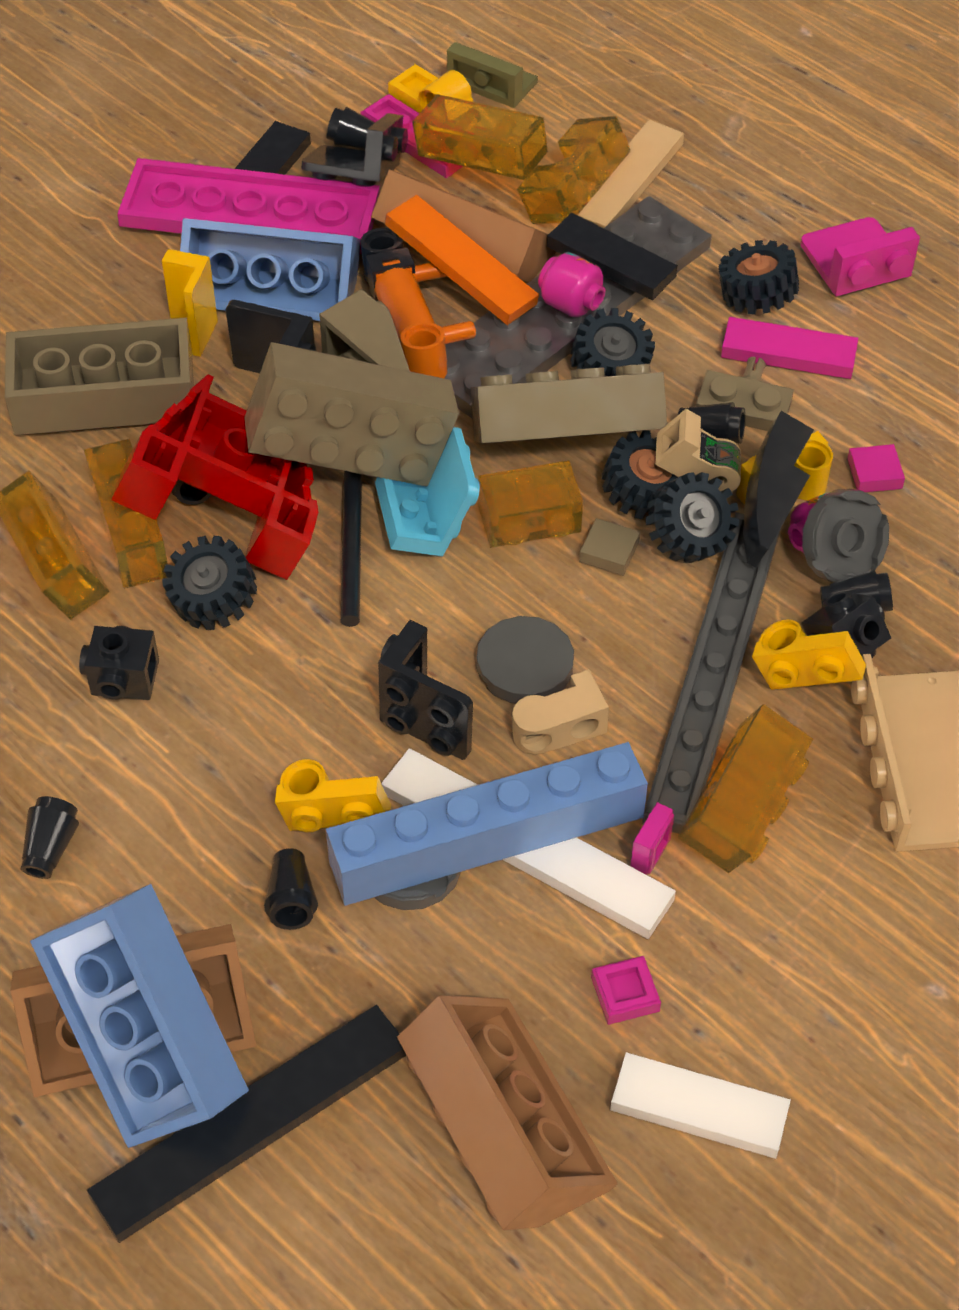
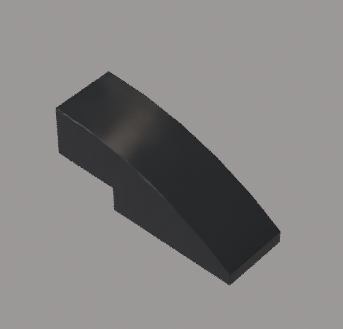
[744,411,814,567]

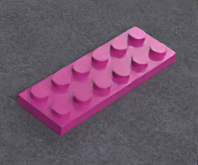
[117,158,380,254]

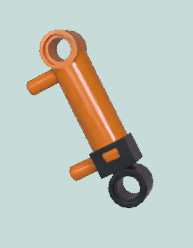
[360,228,476,379]

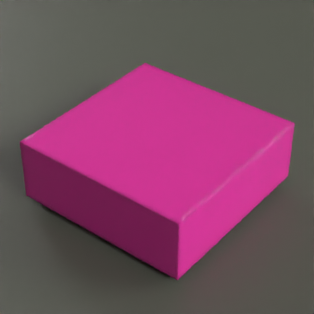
[847,444,905,492]
[630,802,675,875]
[591,956,661,1025]

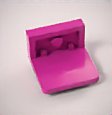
[801,217,920,297]

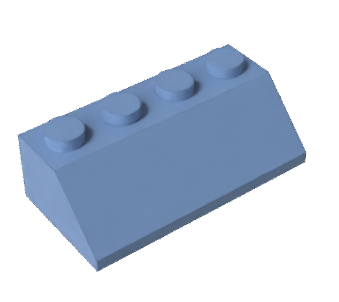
[180,218,361,321]
[30,884,249,1148]

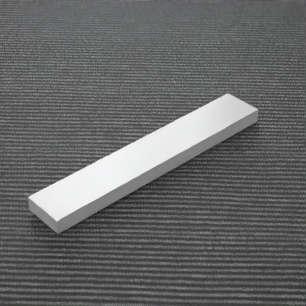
[381,748,676,939]

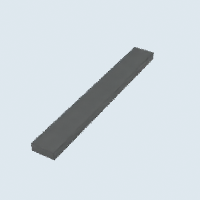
[642,512,781,837]

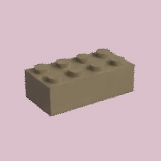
[5,318,194,435]
[244,342,459,486]
[470,364,667,443]

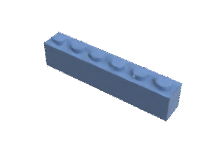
[326,742,648,906]

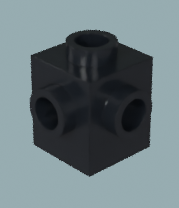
[801,591,892,658]
[79,626,159,700]

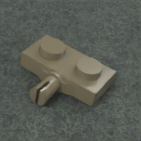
[696,357,794,431]

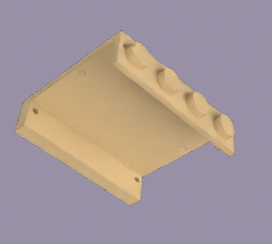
[851,654,959,852]

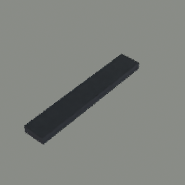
[87,1004,406,1243]

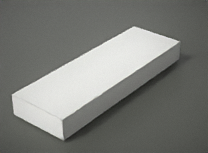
[610,1052,791,1159]

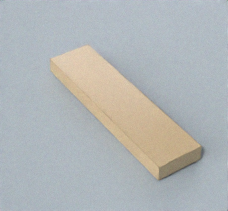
[570,120,684,228]

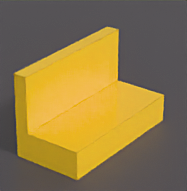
[162,249,218,357]

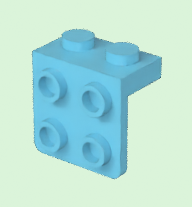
[375,427,480,556]

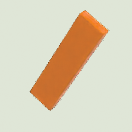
[385,194,539,326]

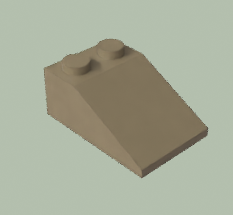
[319,289,410,371]

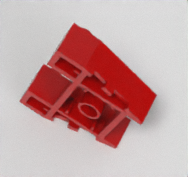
[111,374,319,580]

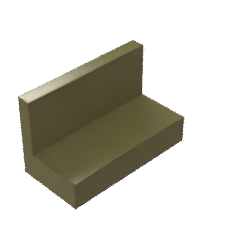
[447,42,538,108]

